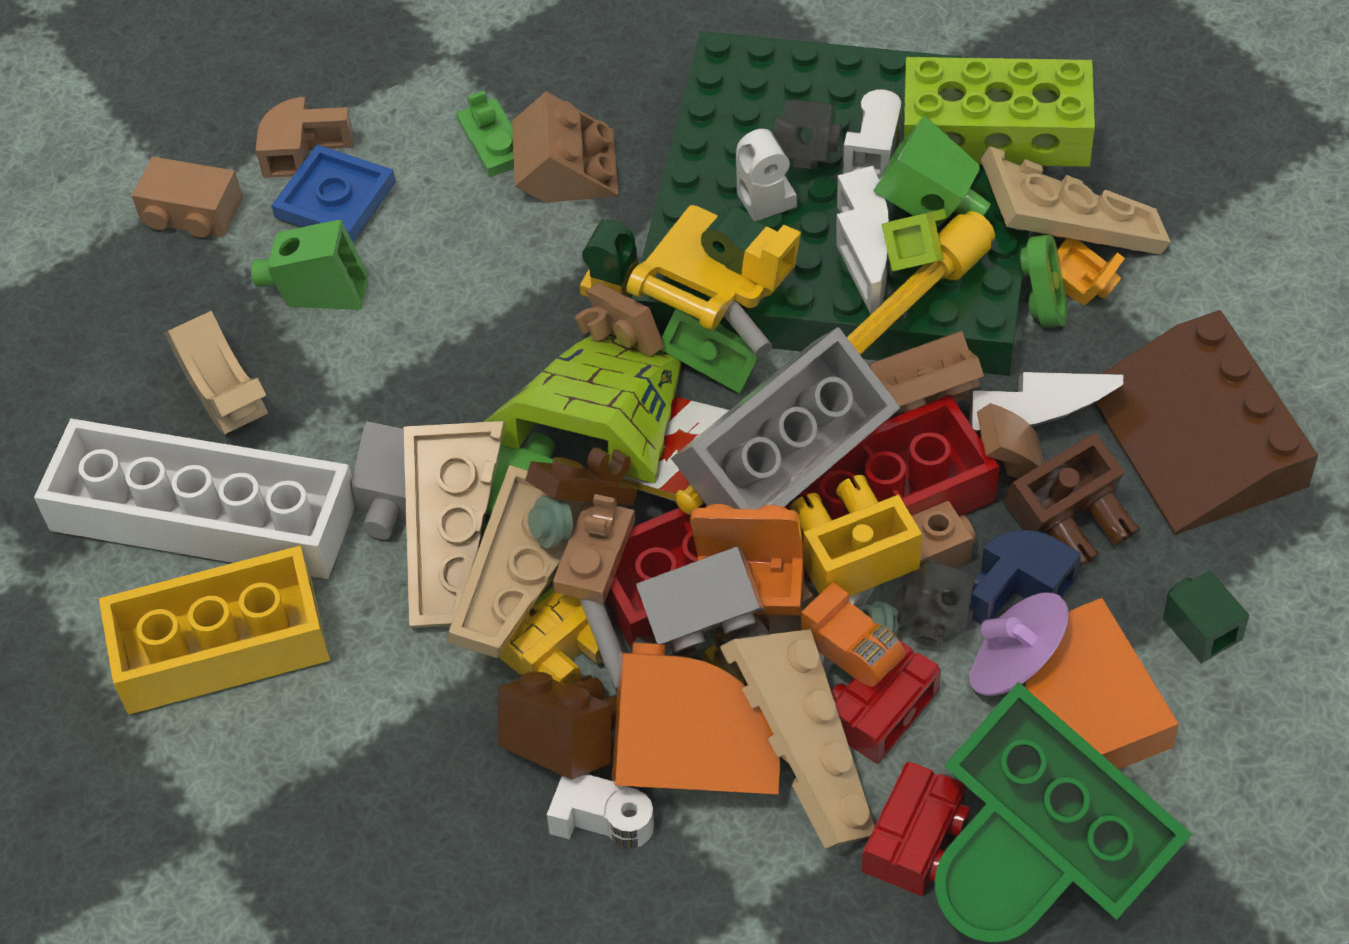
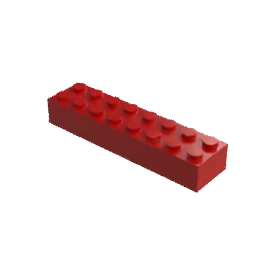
[605,395,999,651]

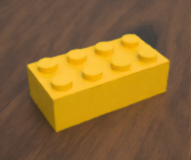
[99,545,331,715]

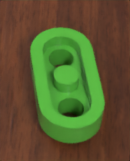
[1020,235,1067,328]

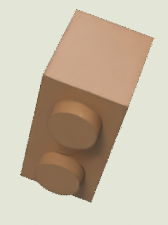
[132,156,243,238]

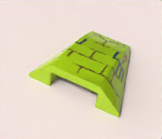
[483,336,682,483]

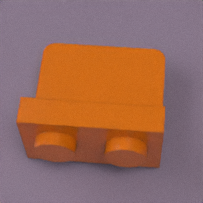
[690,504,805,616]

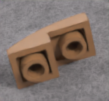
[976,403,1044,479]

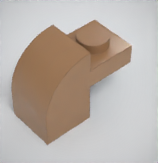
[255,97,354,178]

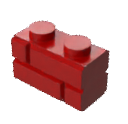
[831,640,941,764]
[862,761,972,897]

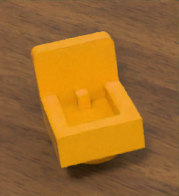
[1057,238,1125,305]

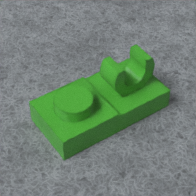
[456,91,514,178]
[661,309,760,394]

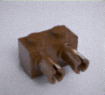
[1003,432,1140,568]
[498,671,617,780]

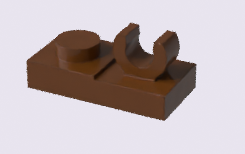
[525,447,638,506]

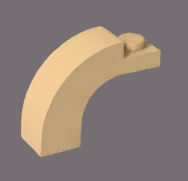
[164,311,268,434]

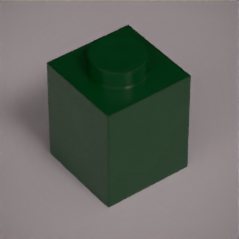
[1163,570,1249,664]

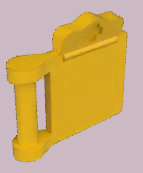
[626,205,774,331]

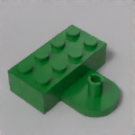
[935,682,1193,942]

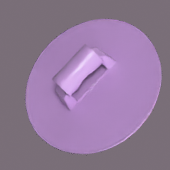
[969,593,1069,696]

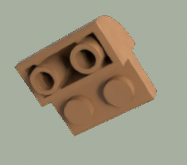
[868,331,984,419]

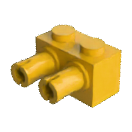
[790,475,922,597]

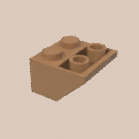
[512,91,618,203]

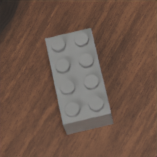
[671,327,900,509]

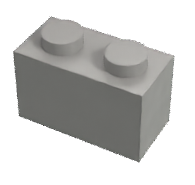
[636,546,765,652]

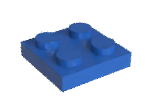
[271,144,396,242]

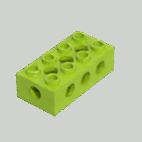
[904,57,1095,167]

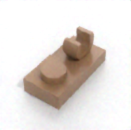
[575,283,664,357]
[553,494,635,604]

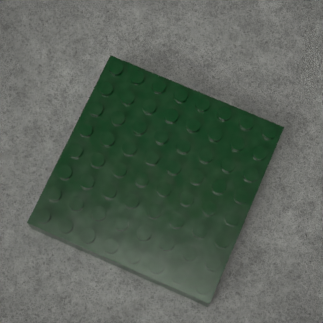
[632,31,1030,376]

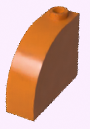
[1024,598,1179,769]
[612,642,780,794]

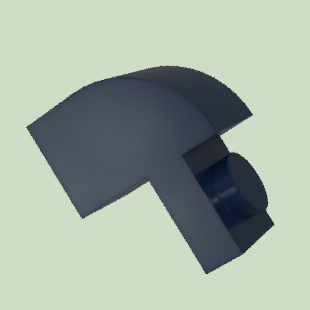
[967,530,1081,625]

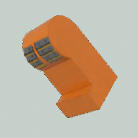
[801,582,905,687]

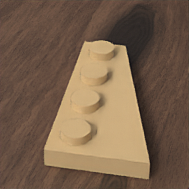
[981,146,1171,255]
[403,421,506,629]
[447,465,584,658]
[720,629,875,849]

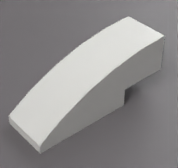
[836,166,889,314]
[969,372,1123,433]

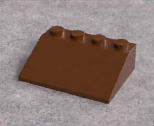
[1094,310,1318,535]

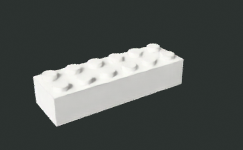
[34,419,356,579]

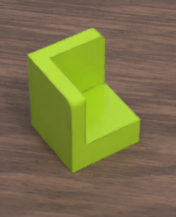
[881,209,946,271]

